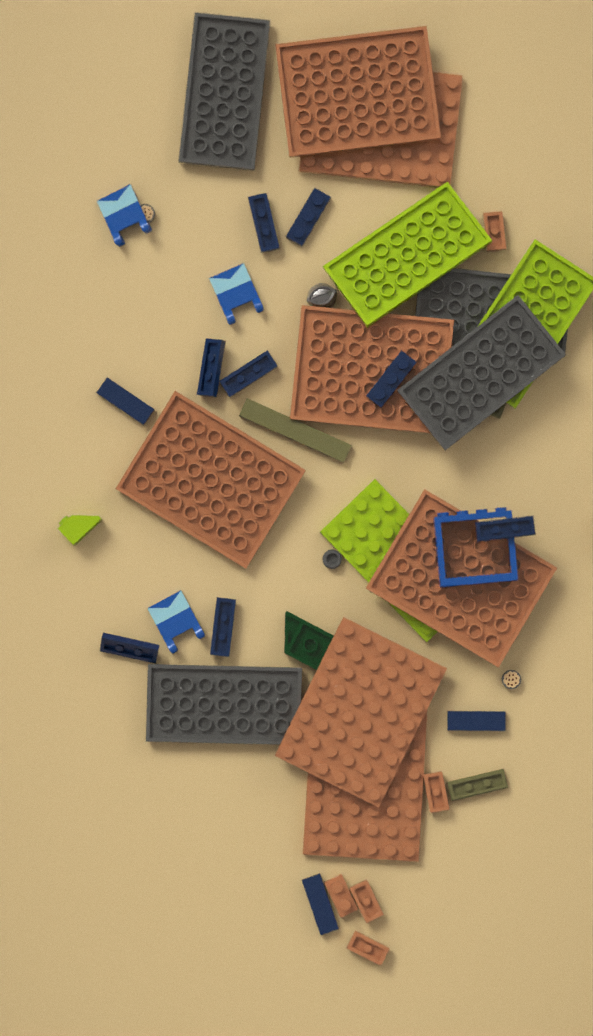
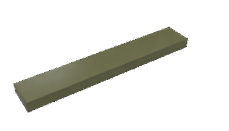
[239,398,352,463]

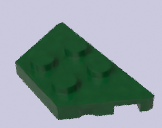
[284,611,334,670]

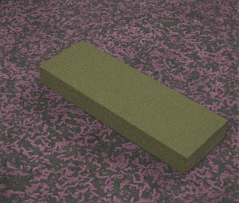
[447,769,508,801]

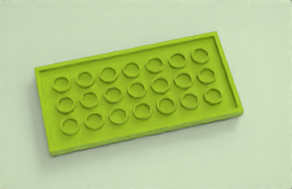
[323,182,492,328]
[477,239,593,409]
[320,479,437,642]

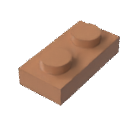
[483,211,506,252]
[423,771,449,813]
[324,874,358,917]
[349,879,384,923]
[346,930,390,966]

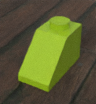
[58,515,102,546]

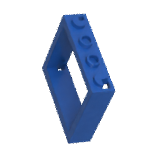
[433,507,518,587]

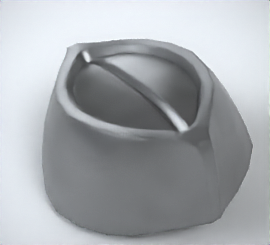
[306,283,337,308]

